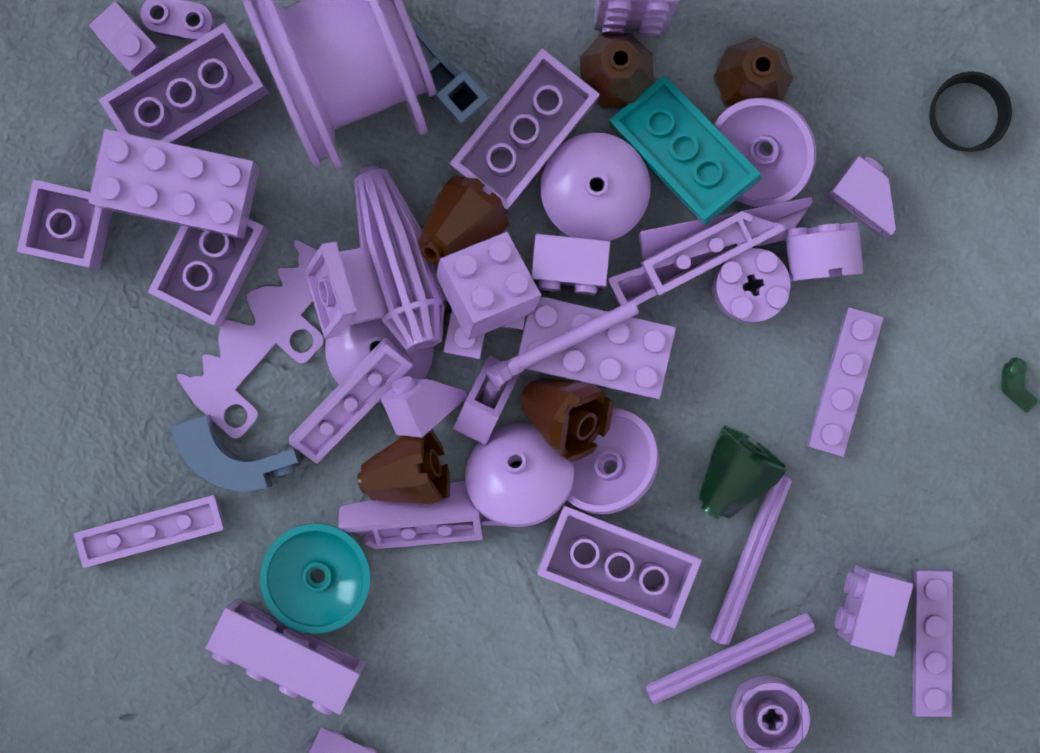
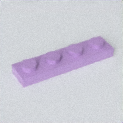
[807,307,884,457]
[289,338,413,464]
[73,494,226,568]
[912,570,953,717]

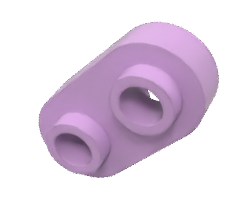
[140,0,215,42]

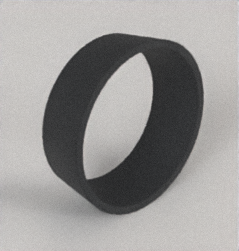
[929,71,1012,152]

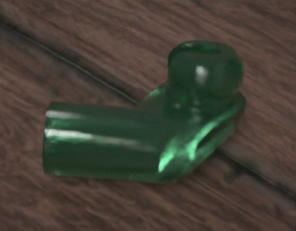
[1001,358,1038,413]

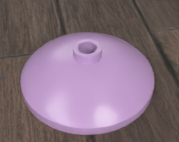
[714,97,816,207]
[540,133,651,241]
[325,319,434,403]
[567,408,659,514]
[465,423,575,527]

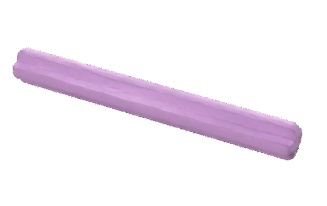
[710,473,792,645]
[646,613,815,704]

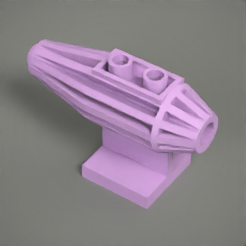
[304,165,448,352]

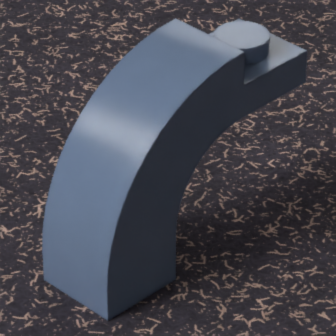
[413,24,490,126]
[170,415,302,492]

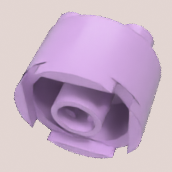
[785,222,864,281]
[712,248,791,323]
[730,675,810,753]

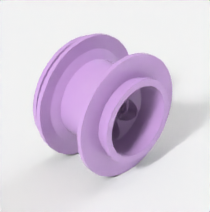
[243,0,436,171]

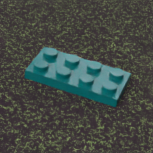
[609,75,761,226]

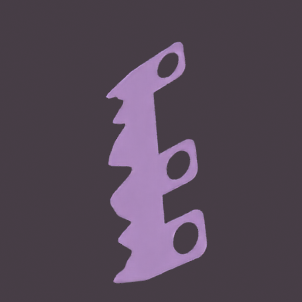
[176,240,324,438]

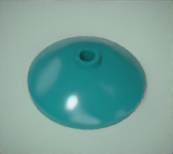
[260,523,371,634]

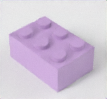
[148,219,270,327]

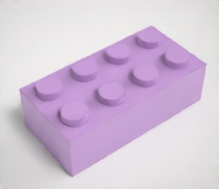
[594,0,680,38]
[98,23,270,146]
[449,48,600,214]
[88,129,260,239]
[518,297,676,399]
[536,503,702,629]
[205,598,366,715]

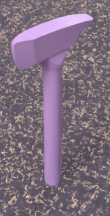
[485,300,639,386]

